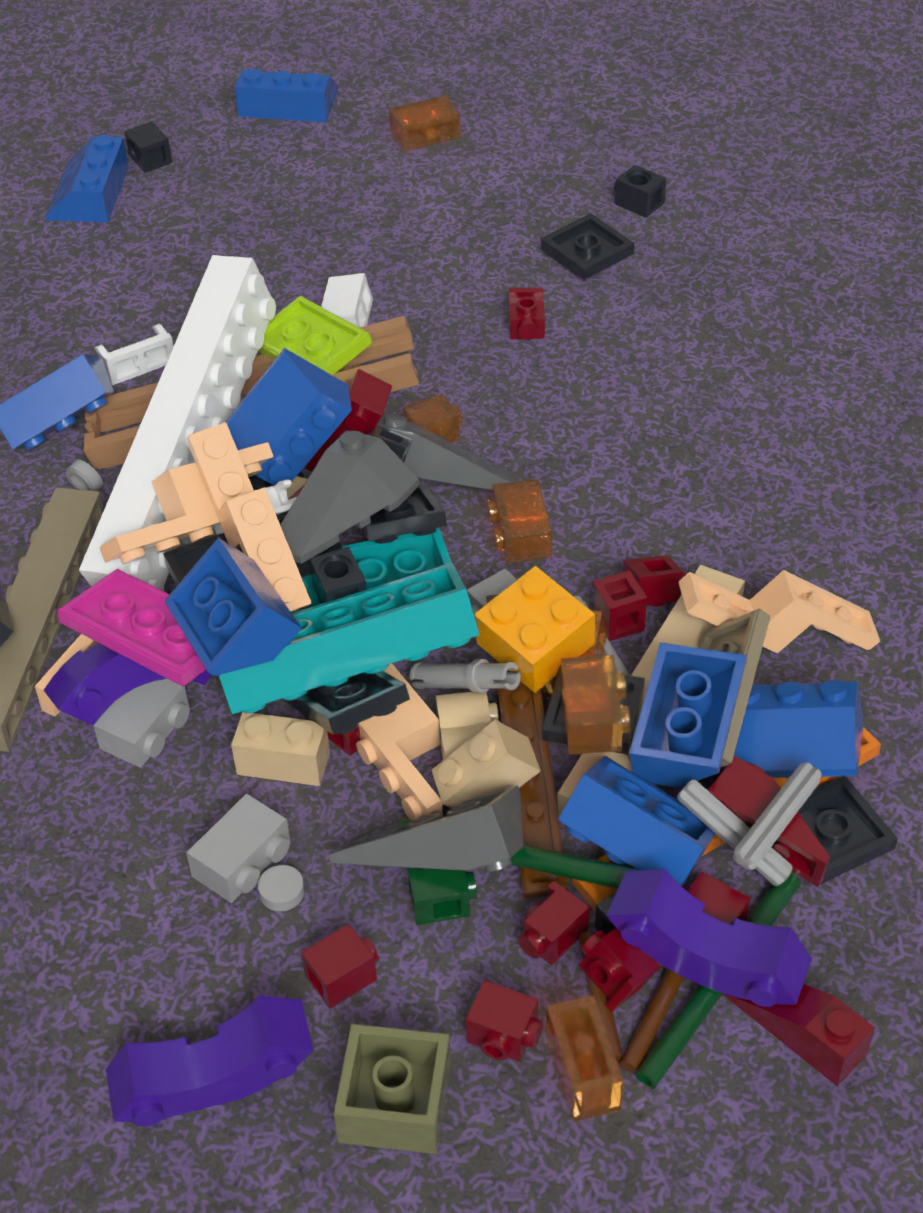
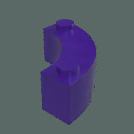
[43,643,212,725]
[606,869,812,1007]
[106,995,314,1127]

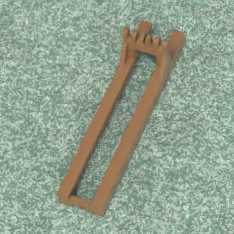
[84,315,419,469]

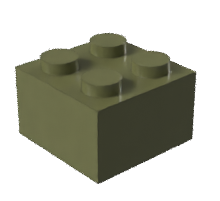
[334,1024,451,1154]

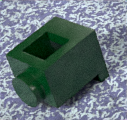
[407,867,477,926]

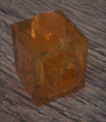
[403,394,463,443]

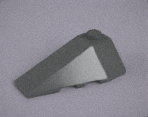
[376,414,520,494]
[280,430,419,564]
[328,785,523,872]

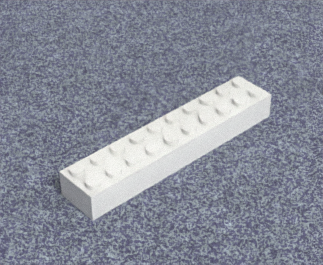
[79,255,276,591]

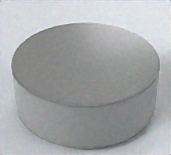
[66,459,103,491]
[258,865,304,911]

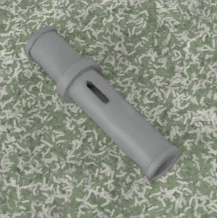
[410,659,521,693]

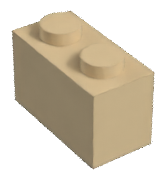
[231,712,330,786]
[432,720,541,809]

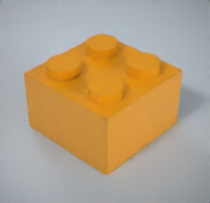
[474,566,595,693]

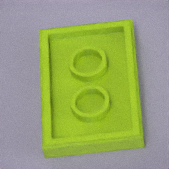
[258,296,373,376]

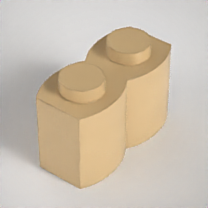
[435,692,499,760]

